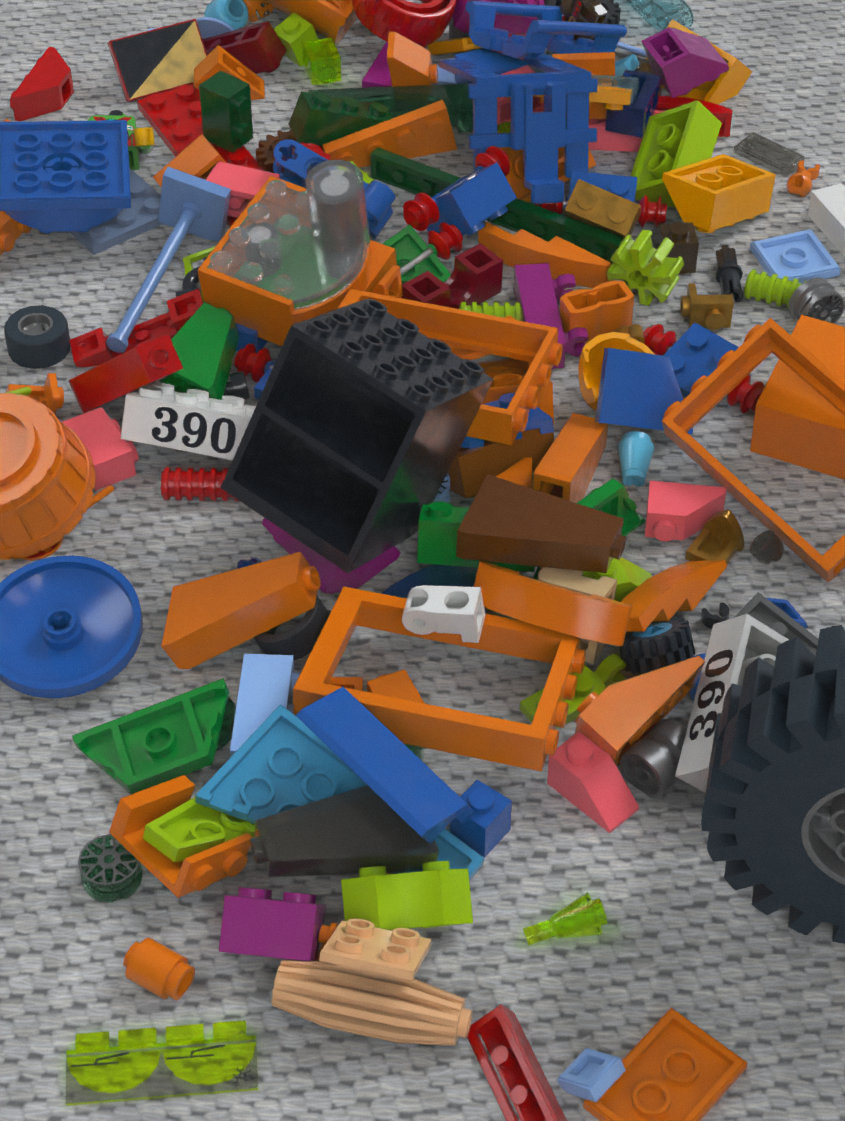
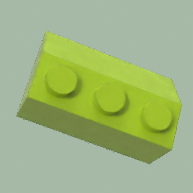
[631,100,722,208]

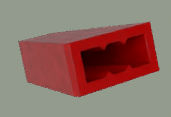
[68,334,183,413]

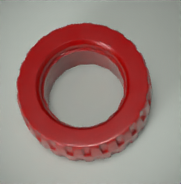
[352,0,457,47]

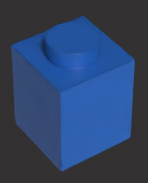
[450,780,512,858]

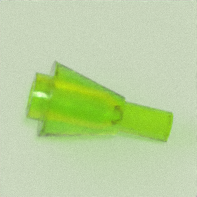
[522,892,608,946]

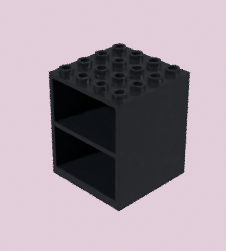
[220,299,493,573]

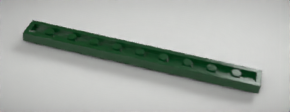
[371,147,624,265]

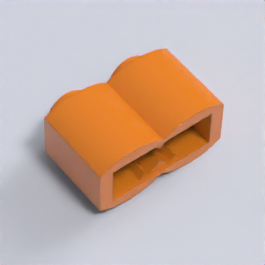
[559,281,634,344]

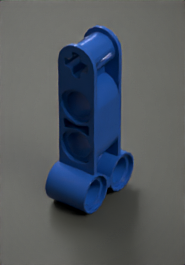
[273,140,396,240]

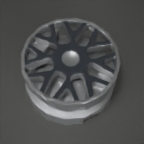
[788,278,845,324]

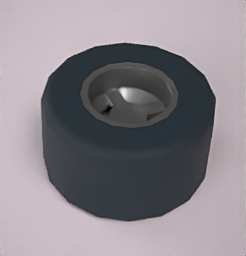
[4,305,71,369]

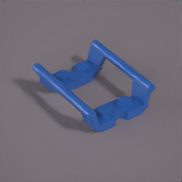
[466,1,627,59]

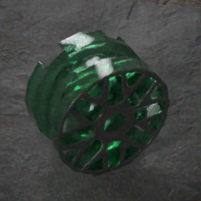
[78,834,143,903]

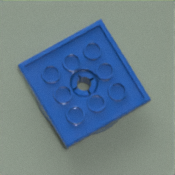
[0,120,131,233]

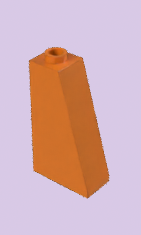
[533,413,608,503]
[161,552,321,669]

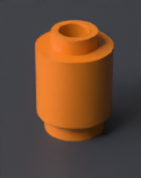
[123,937,195,1000]

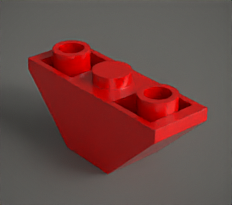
[10,47,74,121]

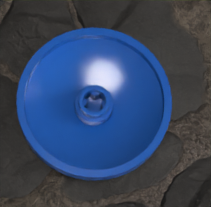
[0,555,143,698]

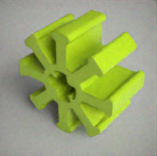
[607,230,684,306]

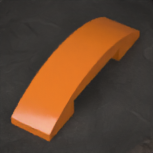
[474,561,633,646]

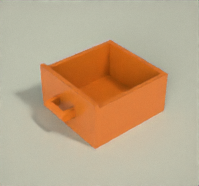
[750,315,845,480]

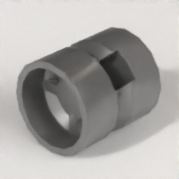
[620,719,687,798]

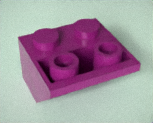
[641,27,729,98]
[218,887,327,961]

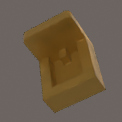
[680,283,734,330]

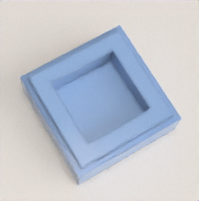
[557,1048,626,1102]

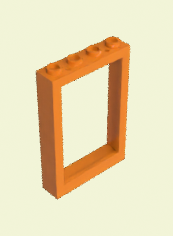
[337,289,563,446]
[661,318,845,582]
[293,586,586,772]

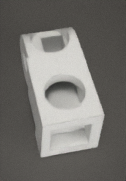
[402,585,486,643]

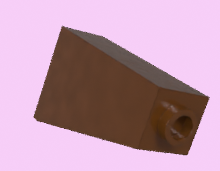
[456,474,627,573]

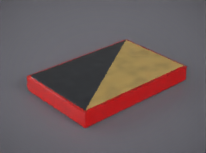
[107,18,207,102]

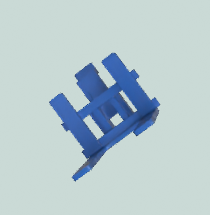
[439,55,598,204]

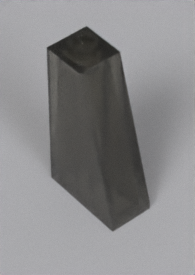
[249,785,439,878]

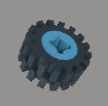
[618,617,695,674]

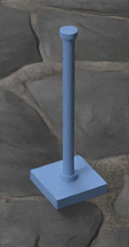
[106,167,231,353]

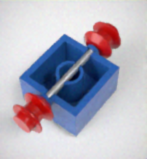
[403,146,517,236]

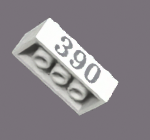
[120,383,256,460]
[675,614,789,793]

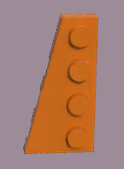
[323,100,457,168]

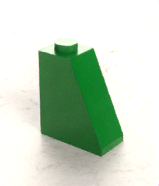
[159,302,239,400]

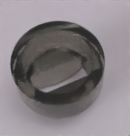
[749,530,784,565]

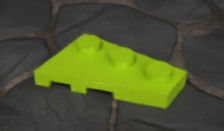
[143,797,285,862]

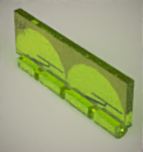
[66,1020,259,1106]

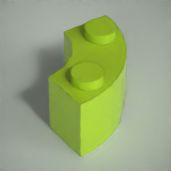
[341,861,473,931]

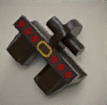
[560,0,609,41]

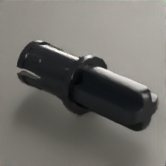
[715,245,744,302]

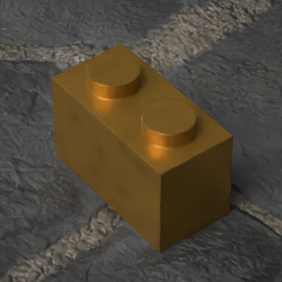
[565,179,641,238]

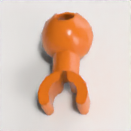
[786,160,820,197]

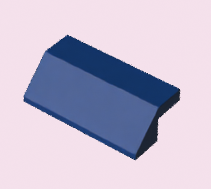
[296,687,475,844]

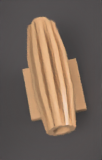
[272,919,472,1046]

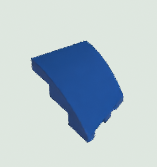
[595,348,693,434]

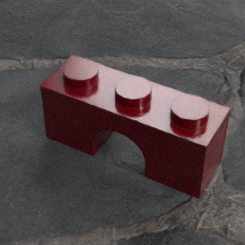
[401,243,503,309]

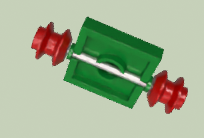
[382,222,463,284]

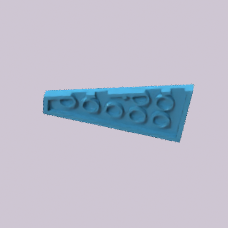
[195,704,485,881]

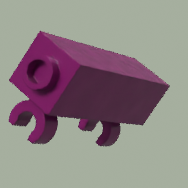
[514,263,588,370]

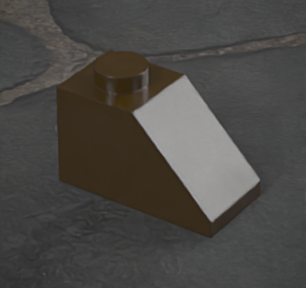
[651,222,699,274]

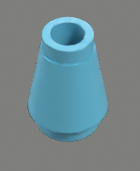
[617,431,654,487]

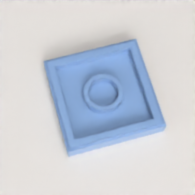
[750,229,841,283]

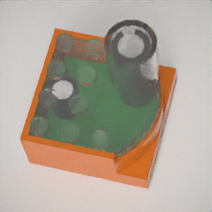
[197,159,397,346]

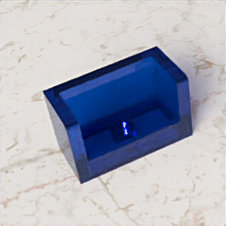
[605,70,661,138]

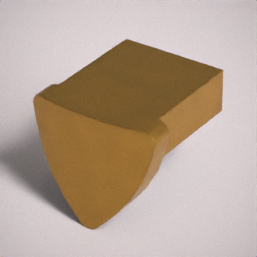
[685,509,745,564]

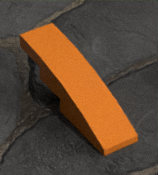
[478,222,611,288]
[621,560,727,632]

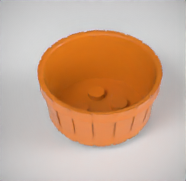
[0,393,96,560]

